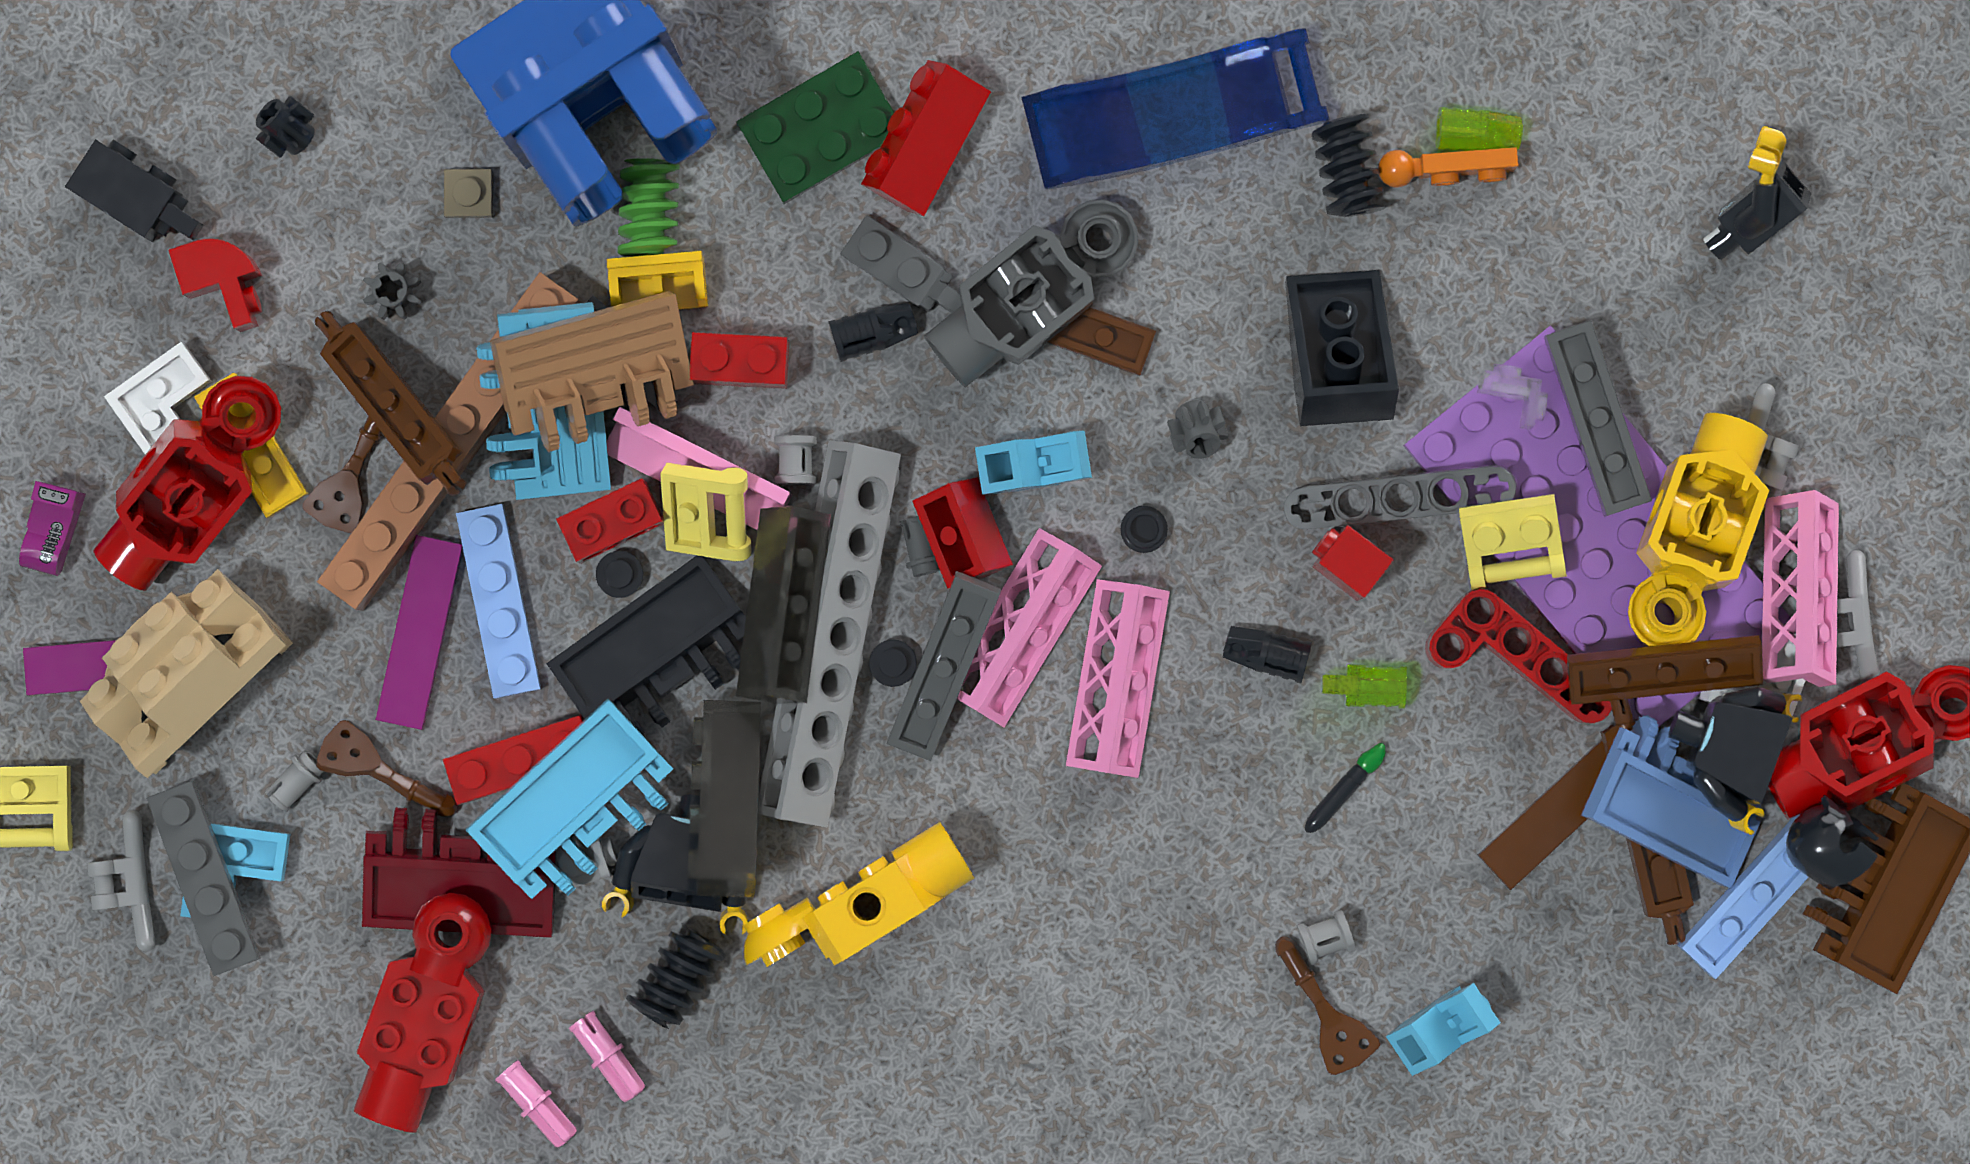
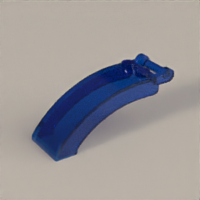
[1021,28,1330,190]

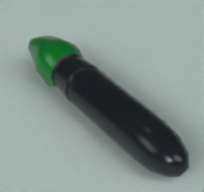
[1305,743,1386,833]

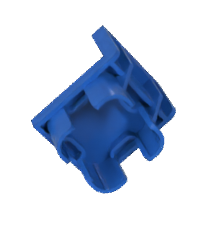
[450,0,718,226]

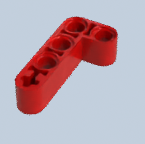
[1425,589,1612,724]

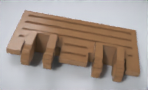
[490,291,694,452]

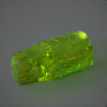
[1435,107,1523,151]
[1322,664,1407,709]

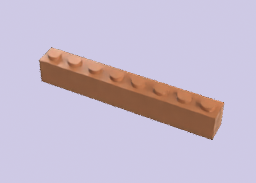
[317,272,581,611]

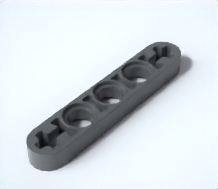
[1284,465,1517,530]

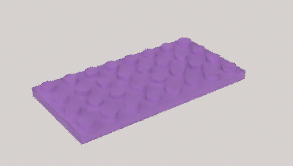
[1403,325,1791,727]

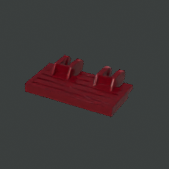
[362,807,556,938]

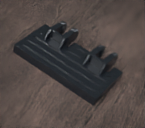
[546,555,756,738]

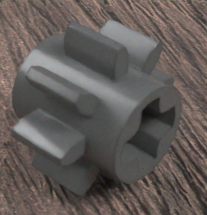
[363,262,421,320]
[1167,400,1229,459]

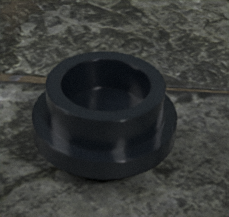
[1120,506,1168,553]
[596,551,643,598]
[869,640,917,687]

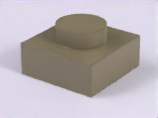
[444,169,493,218]

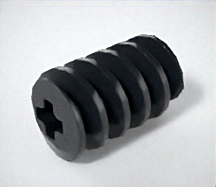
[1311,114,1387,217]
[626,923,726,1029]

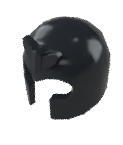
[1786,795,1879,890]

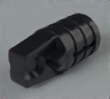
[828,303,918,362]
[1223,626,1312,683]

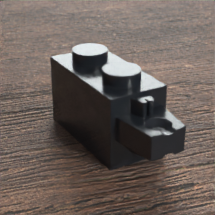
[65,139,204,243]

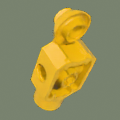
[1628,413,1769,646]
[743,822,975,967]

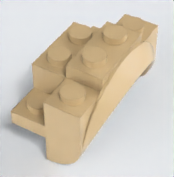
[80,569,293,778]

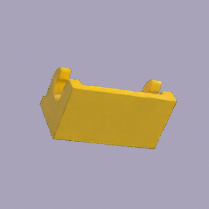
[606,251,708,310]

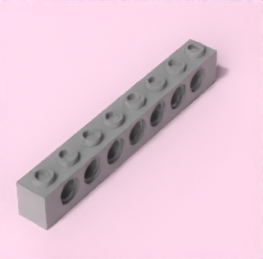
[755,440,901,828]

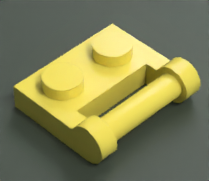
[660,463,752,561]
[1459,494,1567,590]
[0,766,73,851]

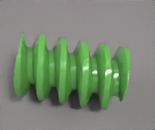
[617,158,680,257]

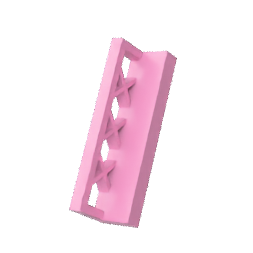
[607,407,792,537]
[1762,490,1839,687]
[957,528,1102,727]
[1066,579,1170,778]

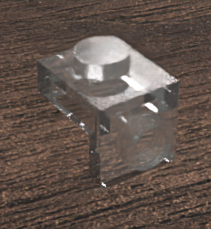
[1477,364,1548,430]

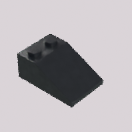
[1285,270,1399,426]

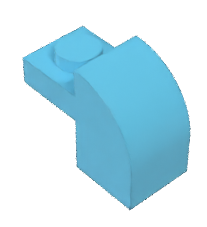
[975,431,1092,495]
[1386,983,1500,1076]

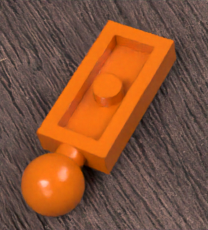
[1378,147,1518,188]

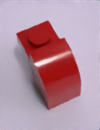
[168,239,262,332]

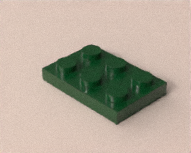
[736,51,894,204]

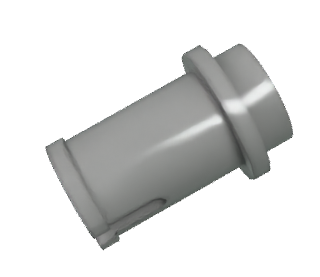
[265,750,324,812]

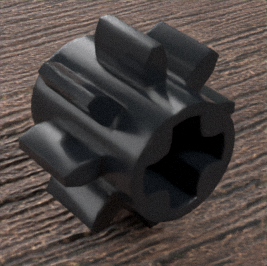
[256,96,315,158]

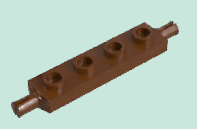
[315,311,466,496]
[1601,699,1694,945]

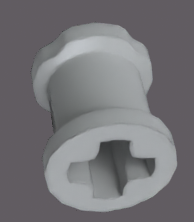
[774,435,817,485]
[1297,910,1356,965]

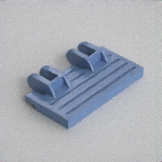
[1582,715,1762,889]

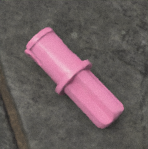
[569,1011,645,1102]
[495,1060,577,1148]

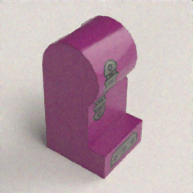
[19,481,86,576]

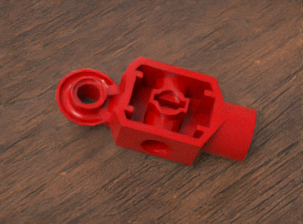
[93,376,281,591]
[1768,665,1970,820]
[353,893,492,1133]

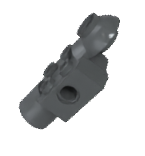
[924,199,1138,388]

